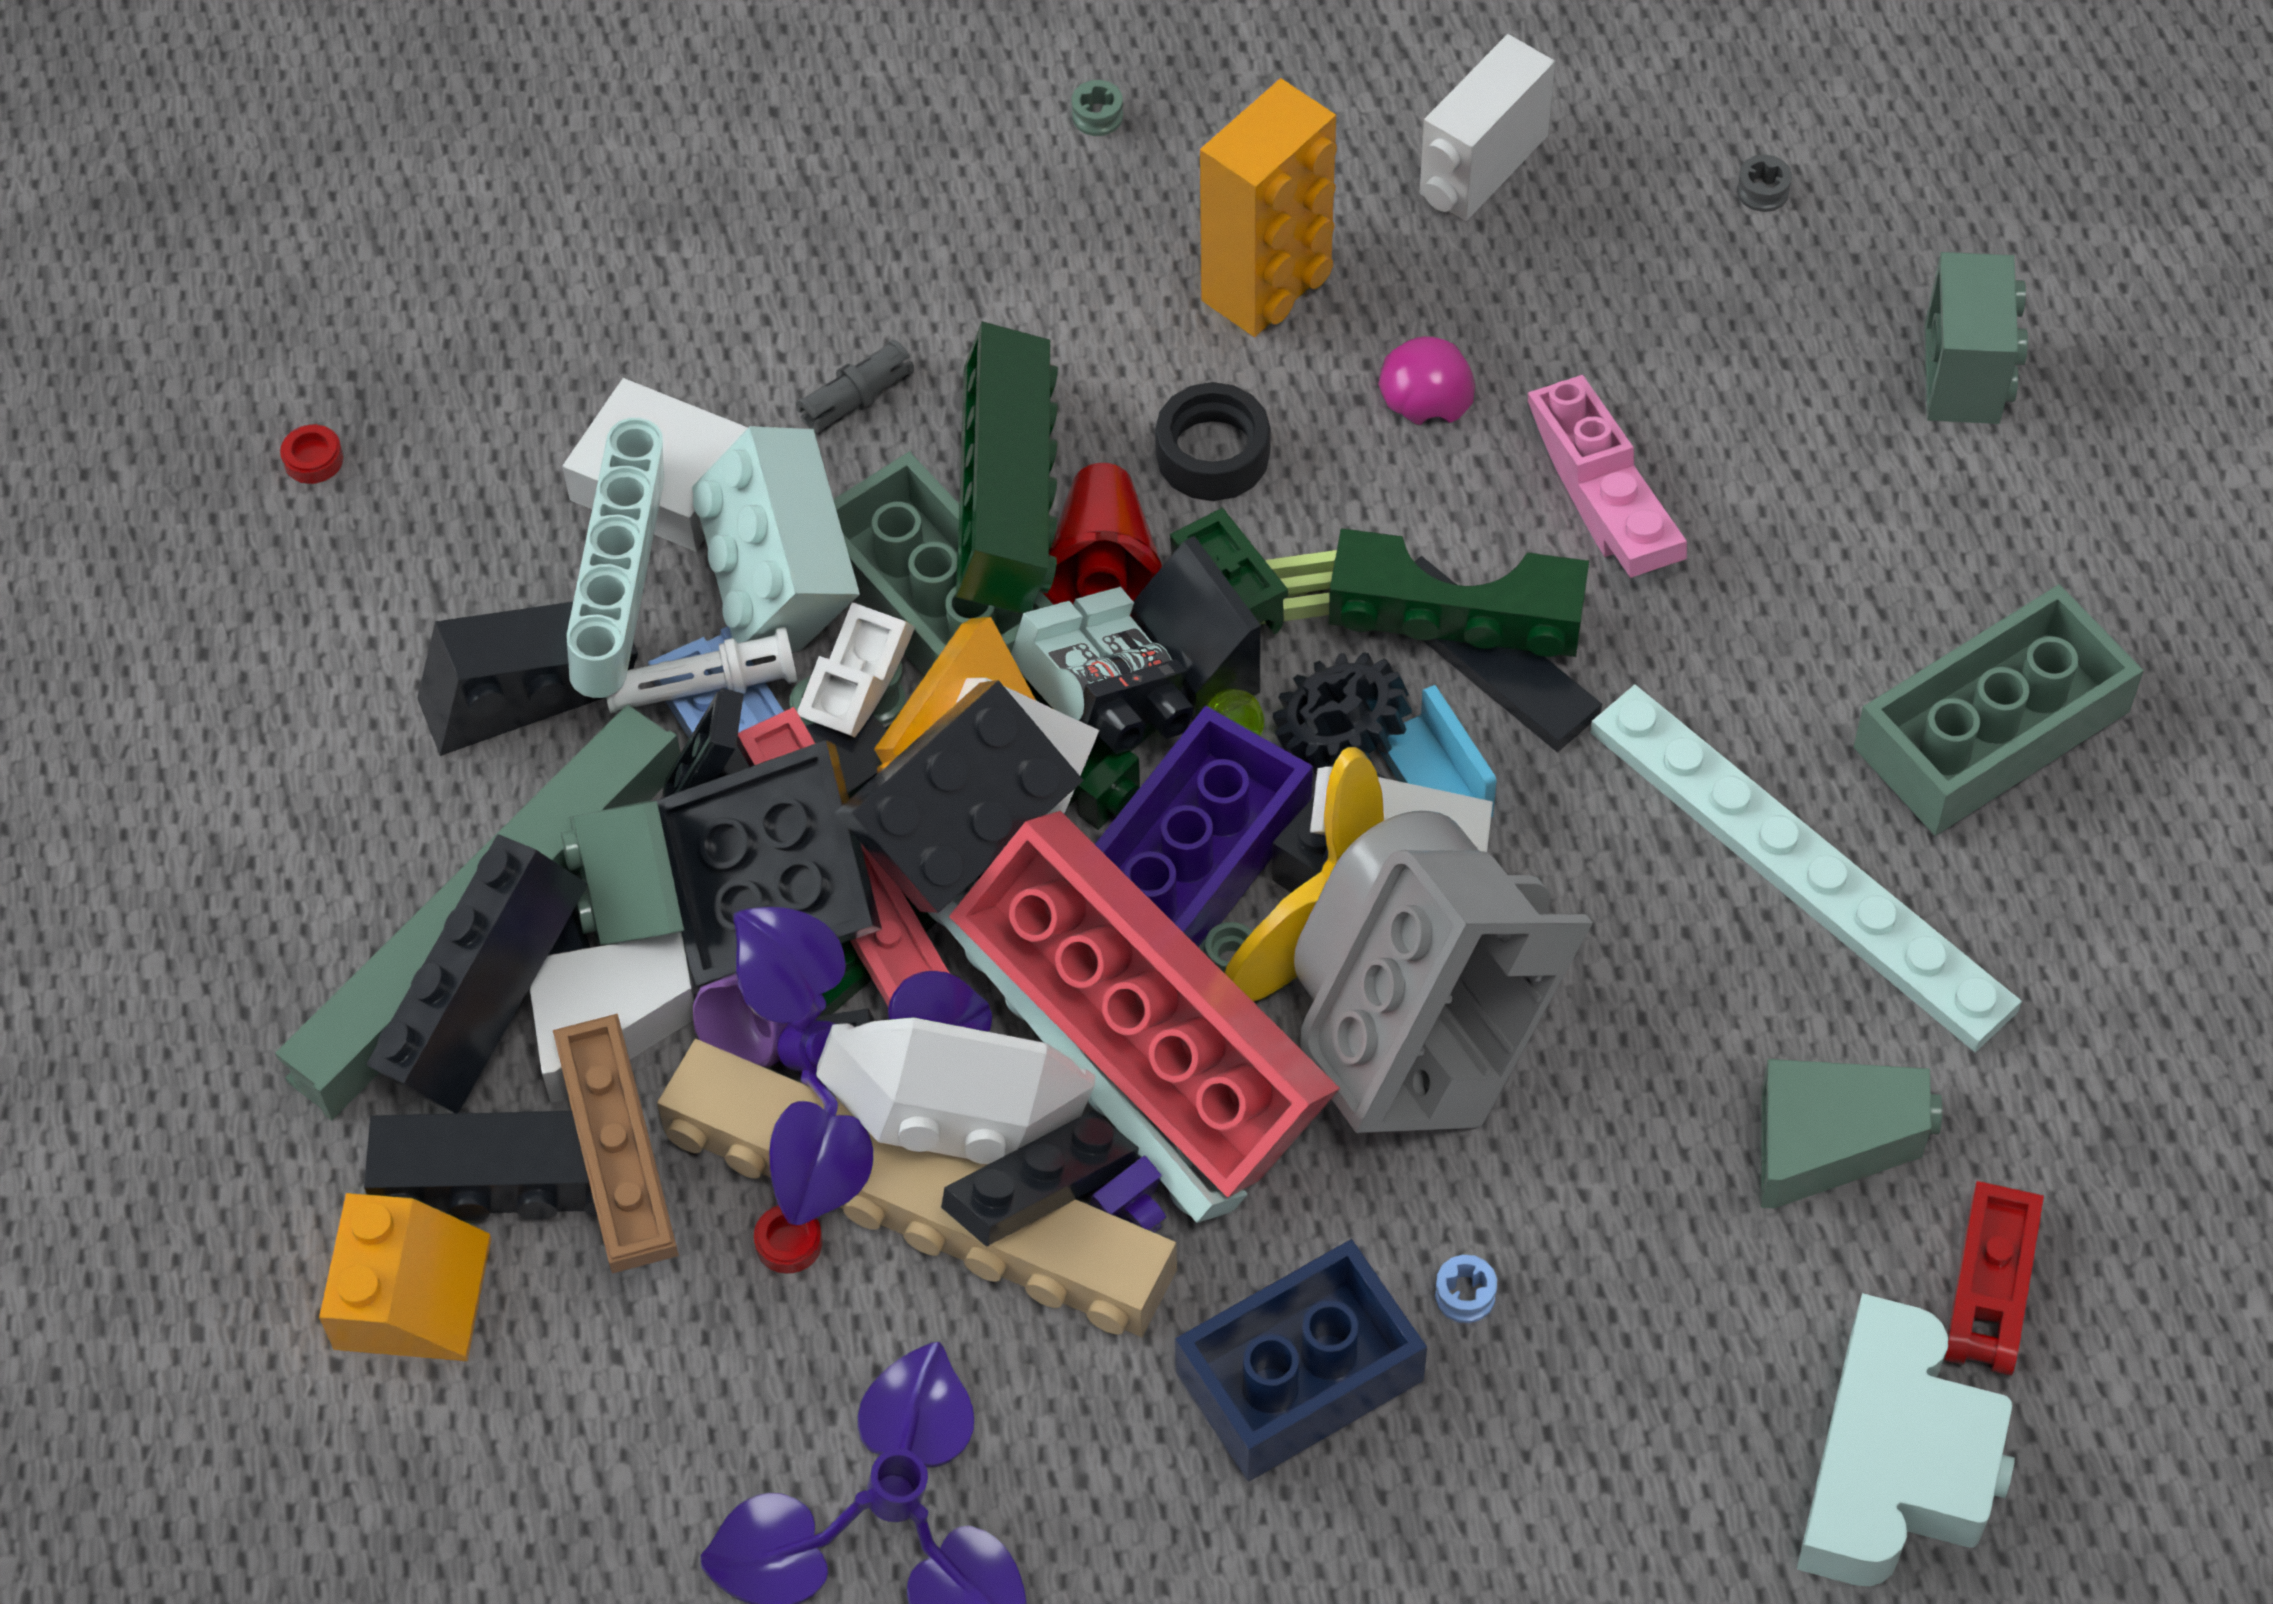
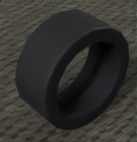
[1155,382,1271,501]

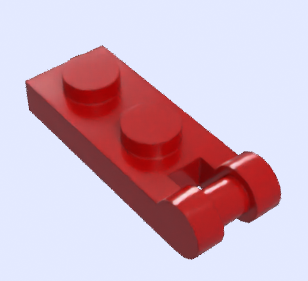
[1944,1181,2044,1376]

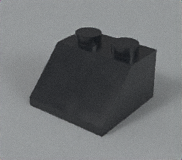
[1131,536,1261,721]

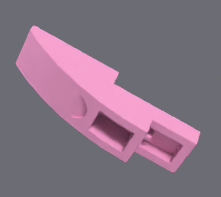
[1528,375,1687,578]

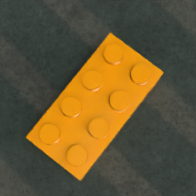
[1200,78,1337,337]

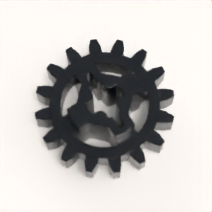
[1272,652,1412,774]

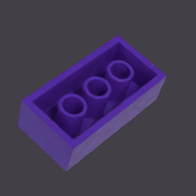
[1095,706,1313,948]

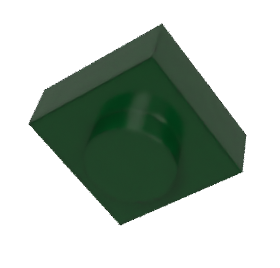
[1078,750,1140,830]

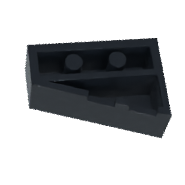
[417,602,638,756]

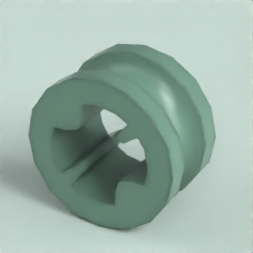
[1071,80,1123,136]

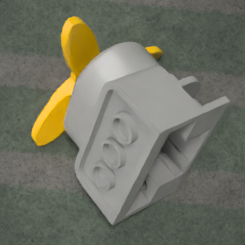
[1225,747,1593,1133]

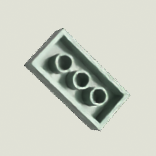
[833,451,1053,677]
[1853,584,2144,836]

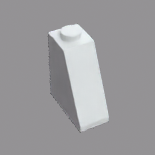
[530,932,700,1103]

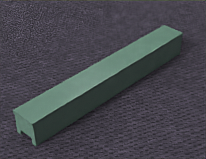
[275,704,681,1121]

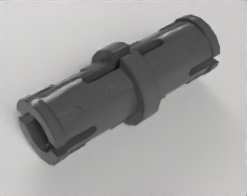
[795,340,914,434]

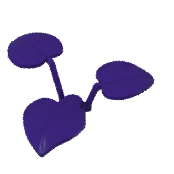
[734,907,992,1225]
[700,1342,1026,1604]

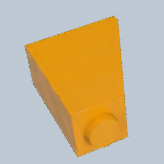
[874,617,1036,773]

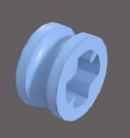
[1435,1255,1497,1323]

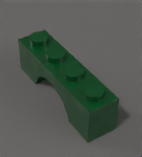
[1328,528,1589,657]

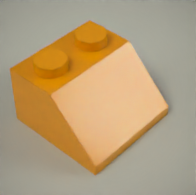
[319,1193,492,1361]

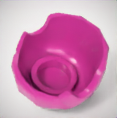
[1378,336,1476,425]

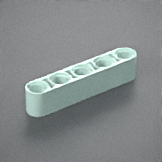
[567,418,664,698]

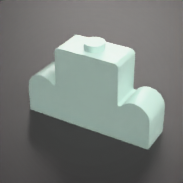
[1797,1293,2015,1586]

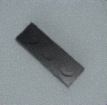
[941,1110,1139,1247]

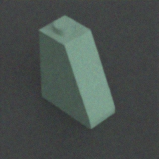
[1761,1059,1942,1208]

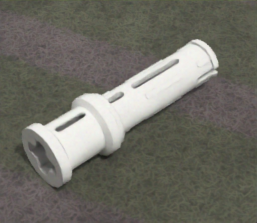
[606,627,798,714]

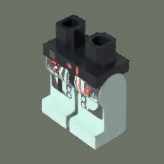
[1011,587,1194,754]

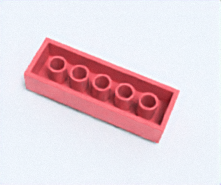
[949,811,1340,1198]

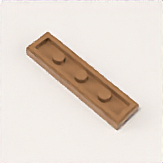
[553,1013,679,1274]

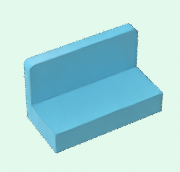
[1378,685,1497,817]

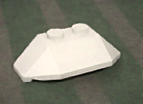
[816,1018,1095,1164]

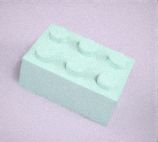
[692,426,860,652]

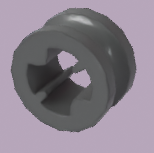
[1737,154,1792,212]

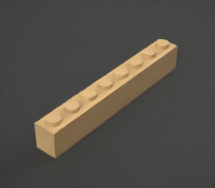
[657,1038,1177,1337]

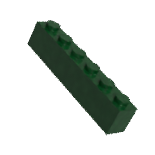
[956,321,1058,614]

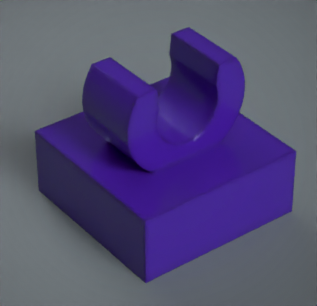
[1089,1155,1166,1233]

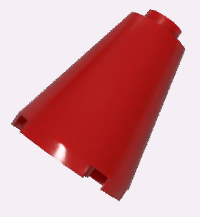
[1042,463,1162,616]

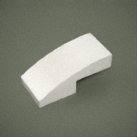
[797,602,915,737]

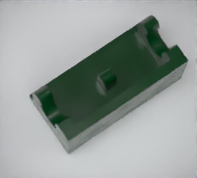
[1170,507,1288,634]

